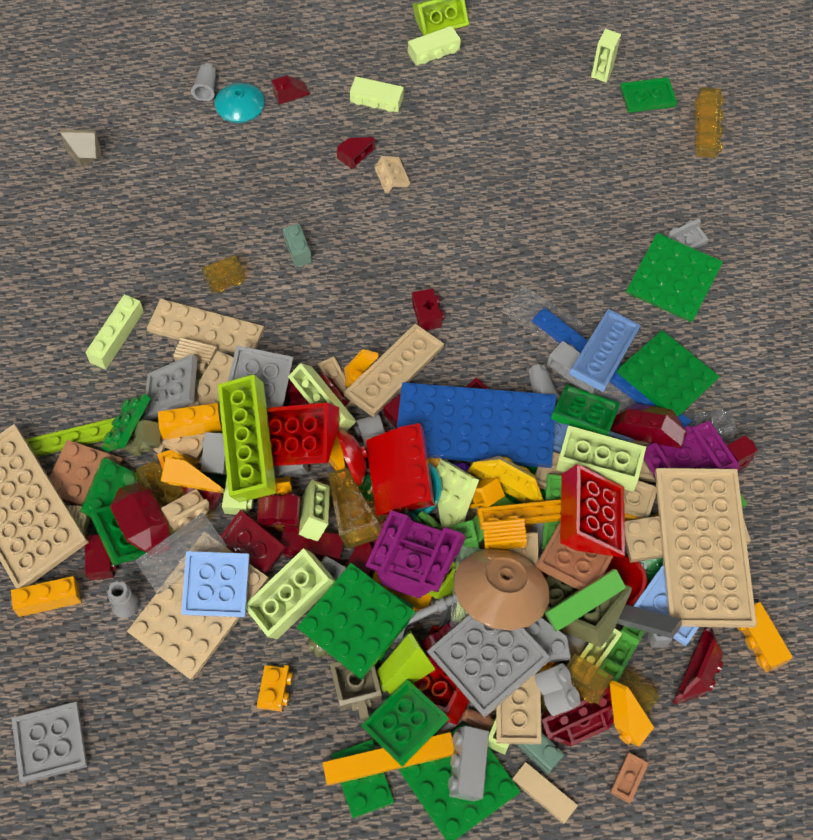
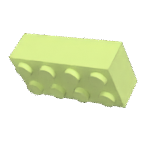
[556,426,646,492]
[246,549,336,639]

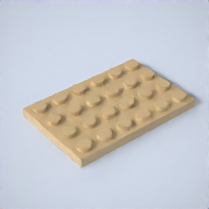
[127,532,269,681]

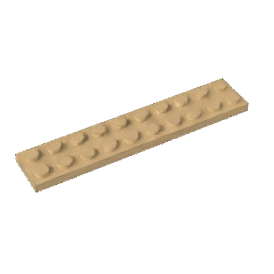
[497,533,541,744]

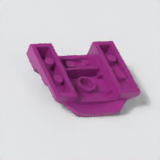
[643,421,739,481]
[365,510,466,598]

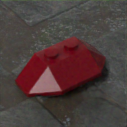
[610,403,687,449]
[110,483,171,557]
[672,627,724,705]
[541,684,614,746]

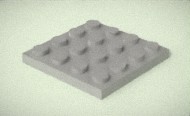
[427,615,551,718]

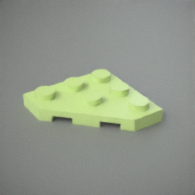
[436,459,479,530]

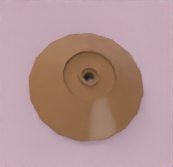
[454,548,549,631]

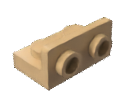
[375,156,410,193]
[161,489,209,530]

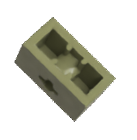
[122,420,161,456]

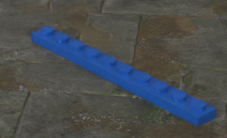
[532,307,691,427]

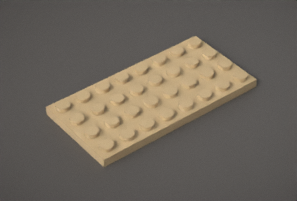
[0,424,89,589]
[655,468,757,628]

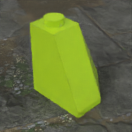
[377,630,435,695]

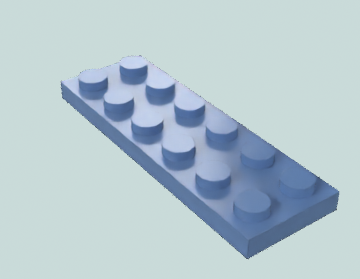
[569,309,641,392]

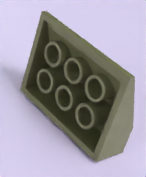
[541,575,632,648]

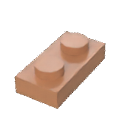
[610,753,649,804]

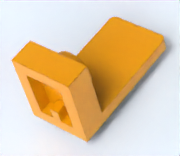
[344,349,379,388]
[275,477,292,496]

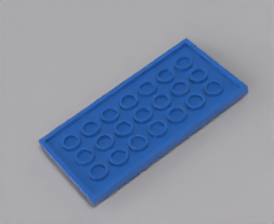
[397,382,556,468]

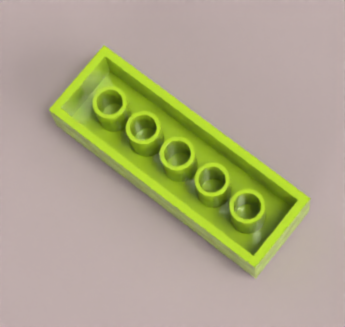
[218,375,276,502]

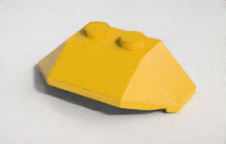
[467,455,544,503]

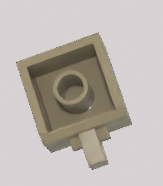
[330,662,382,721]

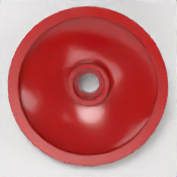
[337,429,368,486]
[604,556,648,606]

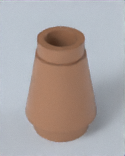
[461,708,495,733]

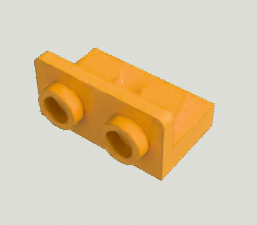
[257,665,293,712]

